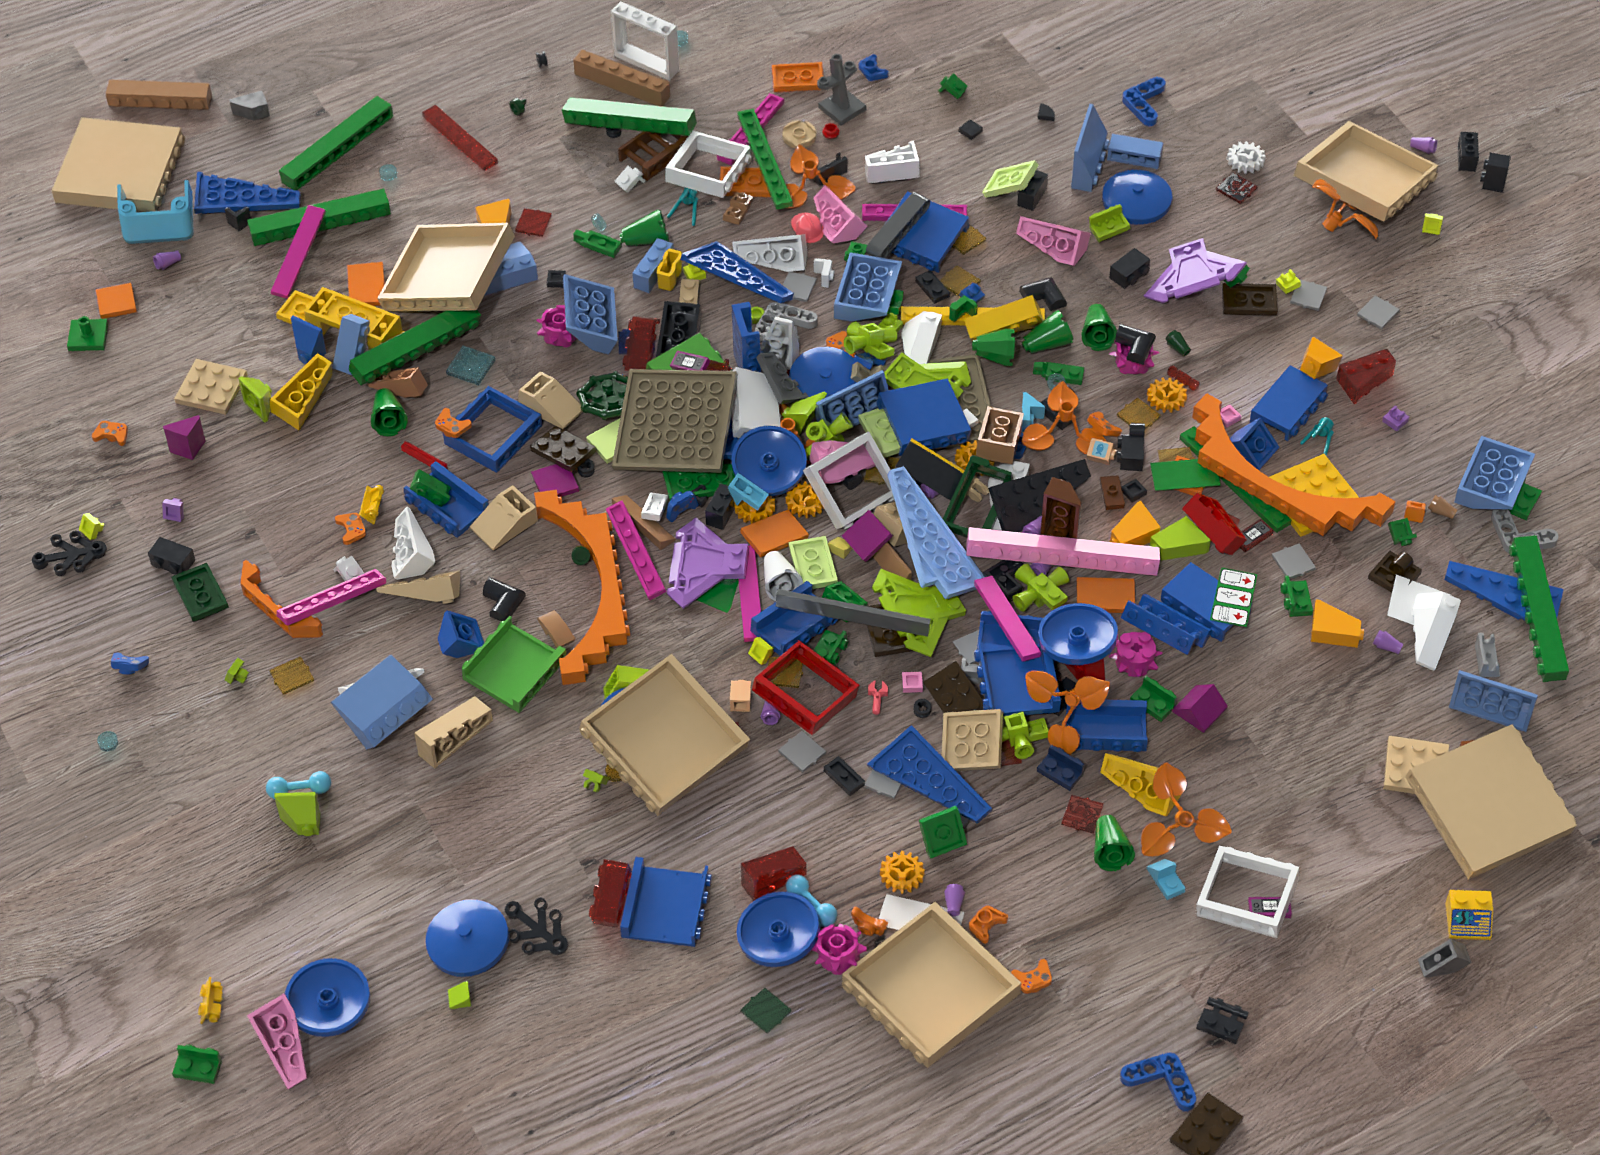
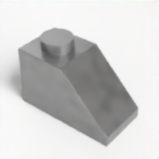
[229,91,270,121]
[1418,939,1472,978]

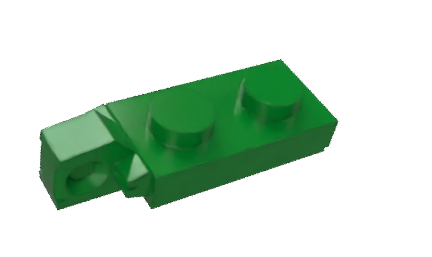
[573,229,622,258]
[1033,362,1085,385]

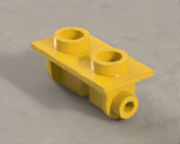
[359,485,384,525]
[198,977,223,1024]

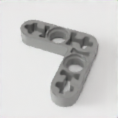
[755,302,817,342]
[1491,509,1559,553]

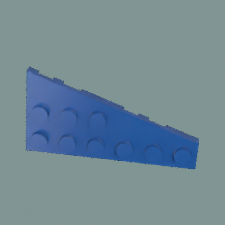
[681,241,794,303]
[1444,561,1564,620]
[867,725,992,824]

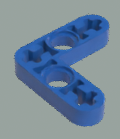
[1122,77,1166,126]
[1120,1053,1196,1111]

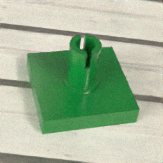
[67,316,108,351]
[918,806,967,859]

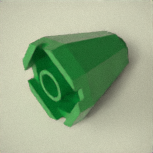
[972,328,1015,366]

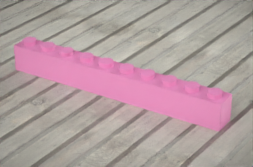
[966,527,1160,576]

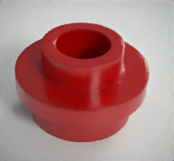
[822,123,839,139]

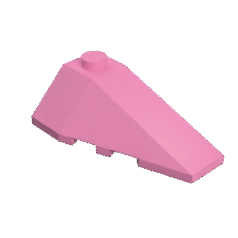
[814,185,868,244]
[1016,216,1091,266]
[809,440,885,484]
[247,994,307,1090]

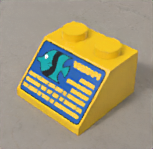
[1446,890,1493,940]

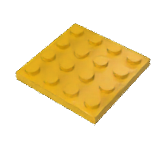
[1269,454,1359,537]

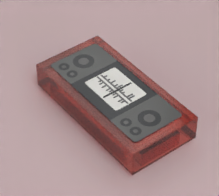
[1240,519,1274,552]

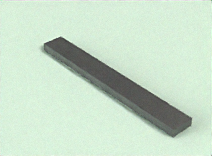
[776,589,931,637]

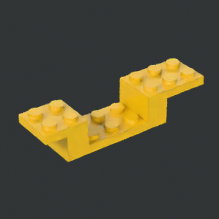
[276,287,404,350]

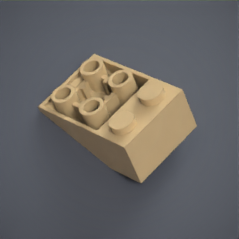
[518,371,582,429]
[470,485,538,551]
[874,502,907,547]

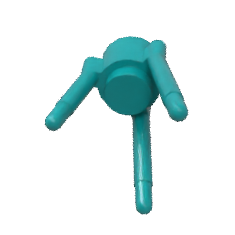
[667,187,699,226]
[1300,417,1334,456]

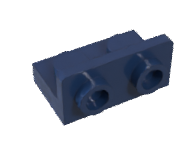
[1037,745,1084,791]

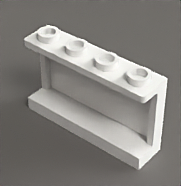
[731,367,781,438]

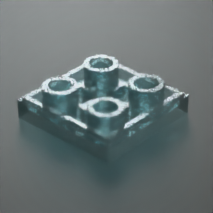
[446,346,496,386]

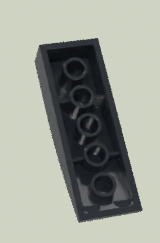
[656,301,702,357]

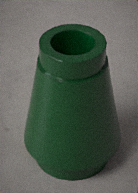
[1165,330,1191,357]

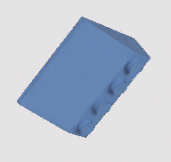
[1071,104,1110,192]
[484,242,538,296]
[834,253,902,322]
[563,274,618,354]
[815,370,889,426]
[1454,436,1535,510]
[331,655,433,750]
[1449,670,1538,732]

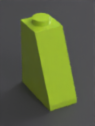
[1150,516,1211,561]
[603,665,649,699]

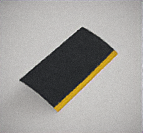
[895,438,964,501]

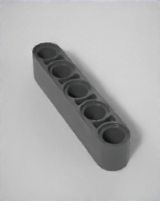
[866,192,930,258]

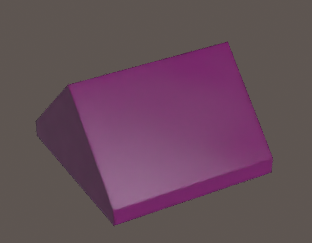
[163,415,206,460]
[1172,684,1228,733]

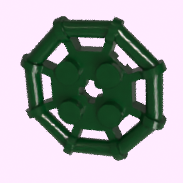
[576,371,628,420]

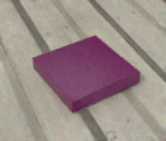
[531,464,579,497]
[842,510,893,562]

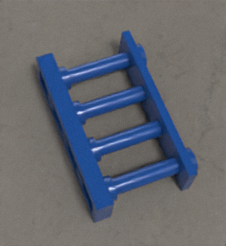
[1121,594,1212,655]

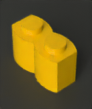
[657,249,682,291]

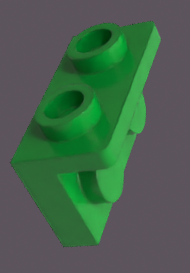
[410,469,451,507]
[1508,478,1542,521]
[1280,575,1313,617]
[822,581,868,623]
[813,630,849,665]
[1130,676,1177,722]
[172,1045,222,1084]

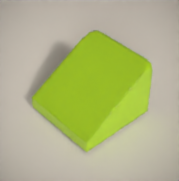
[448,981,471,1009]

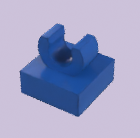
[959,283,985,303]

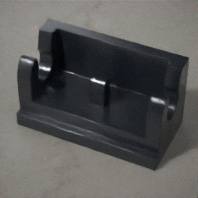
[812,152,848,186]

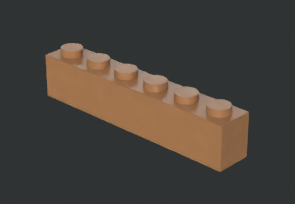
[573,49,670,106]
[105,79,212,110]

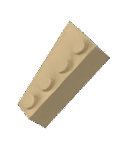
[414,696,493,769]

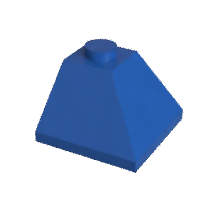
[291,315,326,364]
[1230,418,1279,470]
[438,610,484,658]

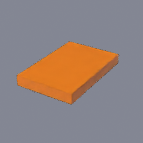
[772,62,823,92]
[720,167,771,197]
[347,262,385,306]
[740,510,809,558]
[1076,577,1135,613]

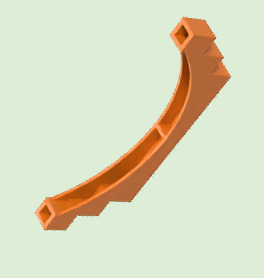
[1192,393,1395,536]
[534,490,630,685]

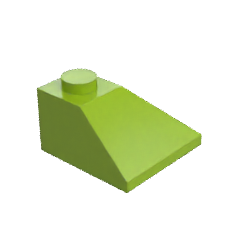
[238,376,272,423]
[781,391,827,435]
[274,792,321,836]

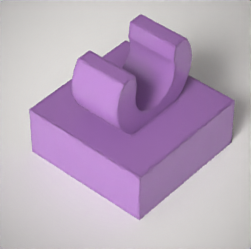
[1382,406,1409,431]
[162,498,184,522]

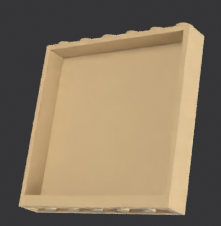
[52,117,185,212]
[1294,121,1438,222]
[377,223,515,311]
[580,654,750,816]
[1405,724,1577,880]
[842,902,1021,1068]

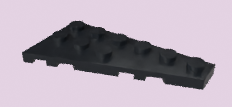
[988,459,1091,533]

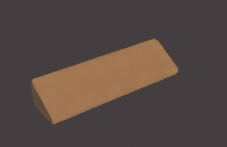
[612,495,675,550]
[872,542,912,580]

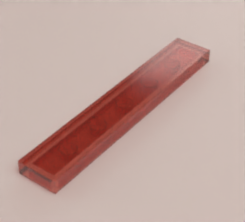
[422,104,498,171]

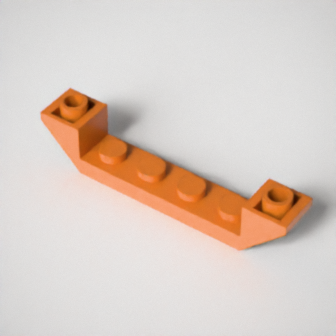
[241,560,323,638]

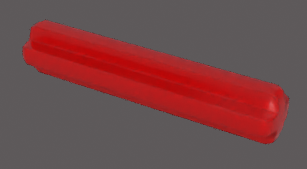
[401,441,448,470]

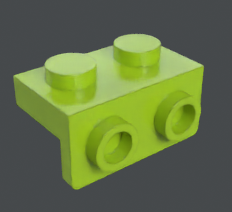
[1089,204,1130,242]

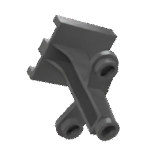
[817,54,866,126]

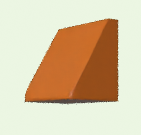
[1404,500,1426,523]

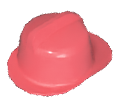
[791,213,824,243]

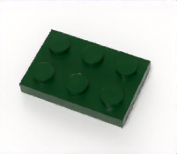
[171,563,229,622]

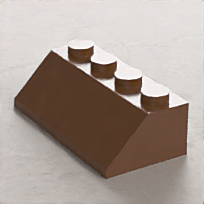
[1040,477,1081,539]

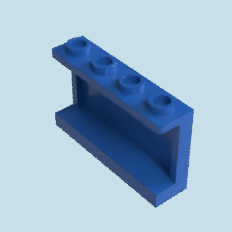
[732,302,761,372]
[1249,365,1328,441]
[403,461,489,538]
[1161,562,1252,642]
[750,581,838,656]
[977,611,1055,663]
[1066,700,1148,752]

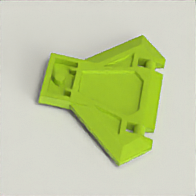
[884,352,971,399]
[872,569,966,657]

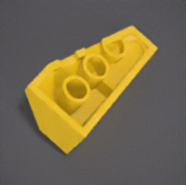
[1100,753,1186,816]

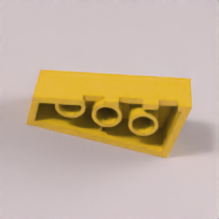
[964,295,1044,342]
[270,353,332,431]

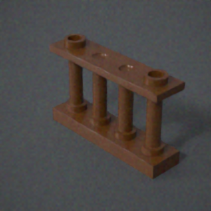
[618,131,689,181]

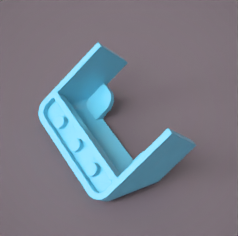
[117,180,194,244]

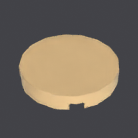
[783,120,816,148]

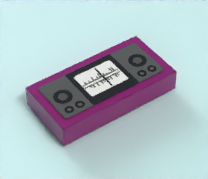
[670,350,710,371]
[1248,897,1292,918]

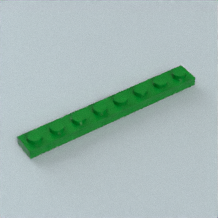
[737,108,793,210]
[1179,426,1292,533]

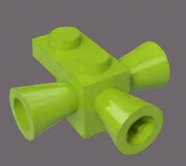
[844,321,897,360]
[805,412,853,461]
[1013,564,1069,612]
[1002,712,1049,759]

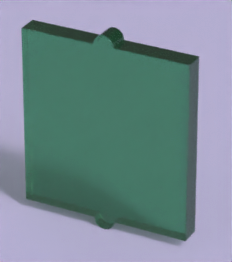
[741,987,791,1034]

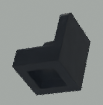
[225,207,251,231]

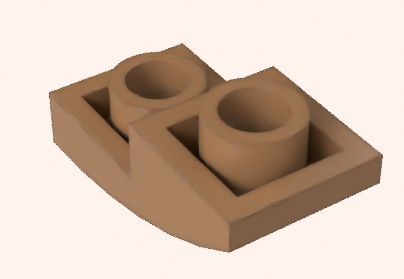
[723,192,753,225]
[537,610,575,648]

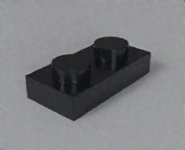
[915,270,950,304]
[823,756,865,796]

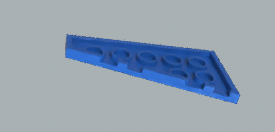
[194,171,301,214]

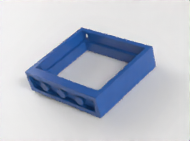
[443,386,542,473]

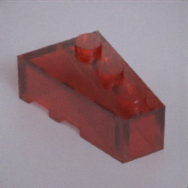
[622,315,660,371]
[1336,348,1396,404]
[741,846,807,901]
[589,859,632,928]

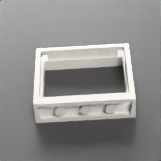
[611,1,679,81]
[665,131,752,198]
[803,432,894,529]
[1197,846,1299,938]

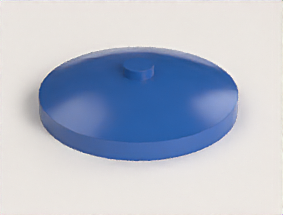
[1102,170,1172,225]
[789,347,857,398]
[731,425,807,496]
[1038,603,1118,665]
[737,892,820,967]
[426,900,509,977]
[285,958,370,1037]

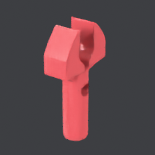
[868,681,888,715]

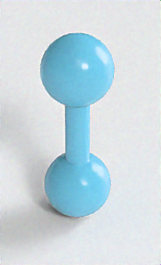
[266,771,331,799]
[786,875,837,927]

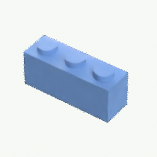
[1107,134,1163,169]
[632,238,673,293]
[332,314,370,375]

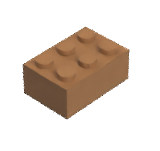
[976,406,1024,464]

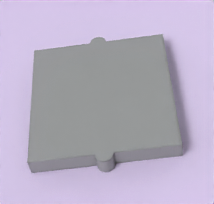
[783,271,817,302]
[1290,280,1327,311]
[1357,295,1400,330]
[1272,543,1316,579]
[953,630,979,664]
[778,731,826,773]
[864,770,902,799]

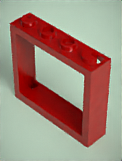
[752,641,859,735]

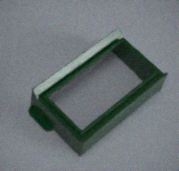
[942,455,1014,538]

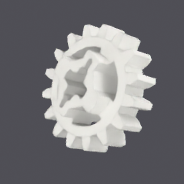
[1227,141,1265,174]

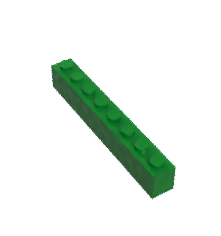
[279,96,393,191]
[562,97,697,136]
[247,188,391,246]
[348,310,481,386]
[1509,535,1569,682]

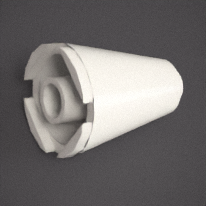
[764,551,803,601]

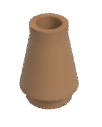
[1428,495,1458,519]

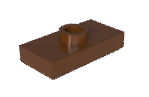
[1100,475,1125,510]

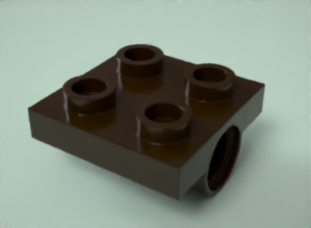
[1368,551,1422,593]

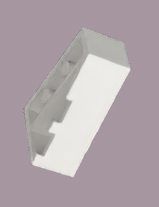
[865,141,919,183]

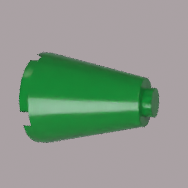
[619,209,670,246]
[1081,304,1117,351]
[1021,310,1074,354]
[370,388,408,437]
[1094,815,1135,871]

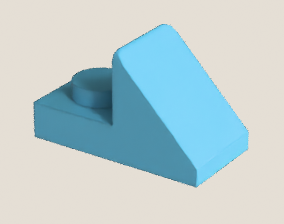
[1022,392,1045,432]
[728,473,769,511]
[1147,859,1186,900]

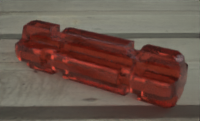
[1167,366,1200,391]

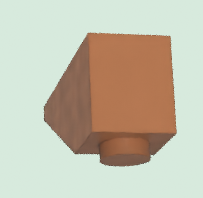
[367,367,428,398]

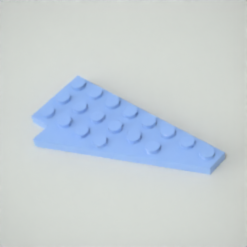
[887,466,985,599]

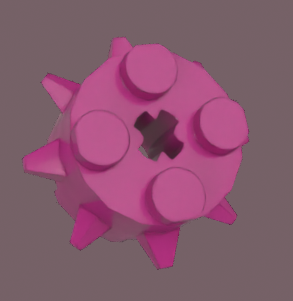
[536,305,576,348]
[1109,340,1159,374]
[1109,632,1162,677]
[811,924,867,975]

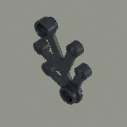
[32,530,107,576]
[505,897,568,955]

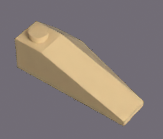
[376,570,460,604]

